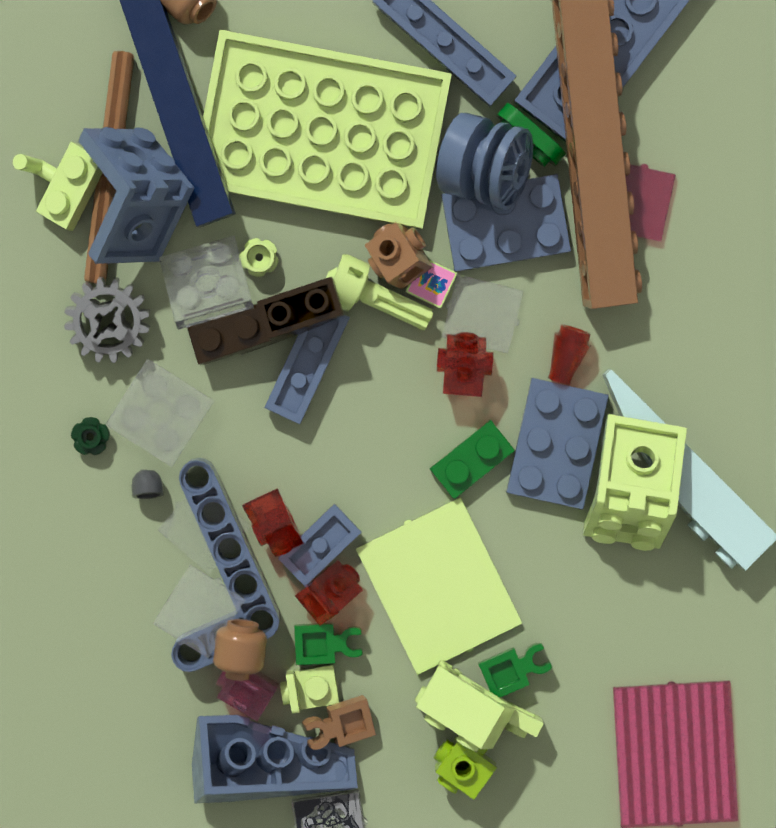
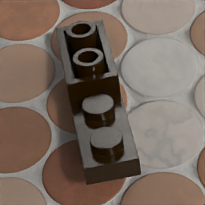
[187,277,344,365]

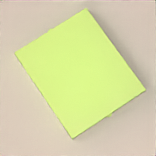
[355,497,523,675]

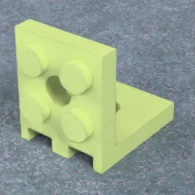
[583,414,687,551]

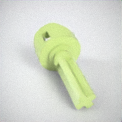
[326,254,433,330]

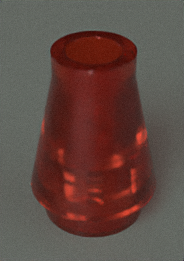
[548,324,592,385]

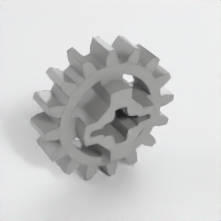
[64,276,150,363]

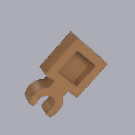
[302,695,376,750]

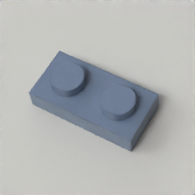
[278,504,362,586]

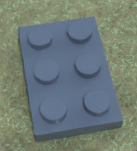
[441,174,571,272]
[506,378,609,509]

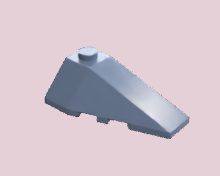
[192,715,358,804]

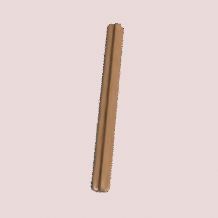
[84,51,134,284]

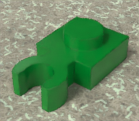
[294,623,363,665]
[478,643,552,698]

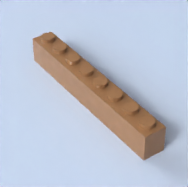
[552,0,642,309]

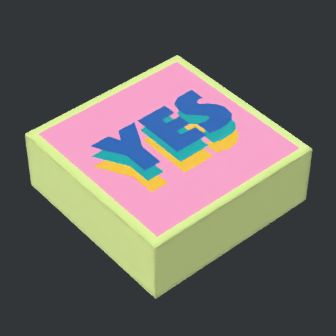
[406,260,457,309]

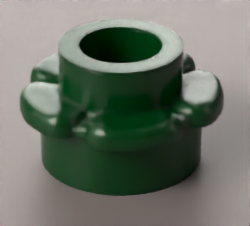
[71,417,110,455]

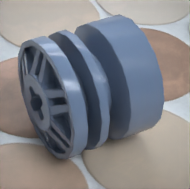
[436,113,533,210]

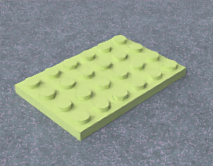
[203,30,452,229]

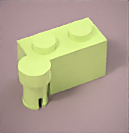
[415,661,516,752]

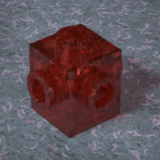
[436,332,493,397]

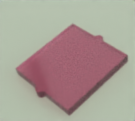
[626,164,676,242]

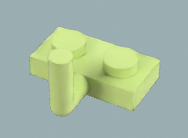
[13,142,103,231]

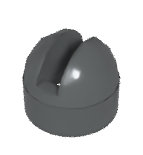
[131,469,164,499]

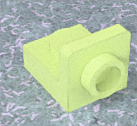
[280,663,340,714]
[501,697,544,738]

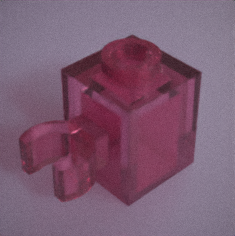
[216,671,279,721]

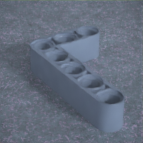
[171,458,280,672]

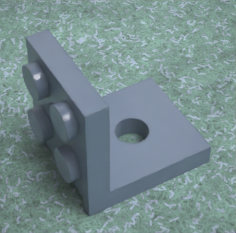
[78,127,194,264]

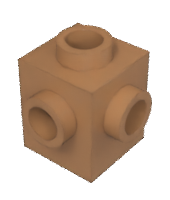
[365,222,433,289]

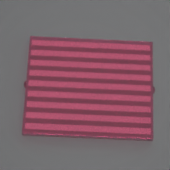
[613,680,738,828]

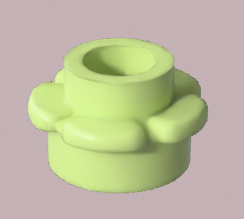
[240,238,278,277]

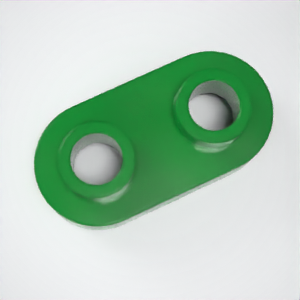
[497,103,566,167]

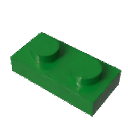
[429,420,515,499]

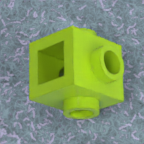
[433,734,497,800]

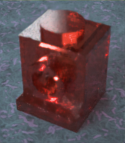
[242,488,304,557]
[295,560,363,626]

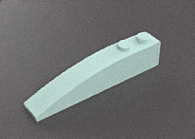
[602,369,776,571]

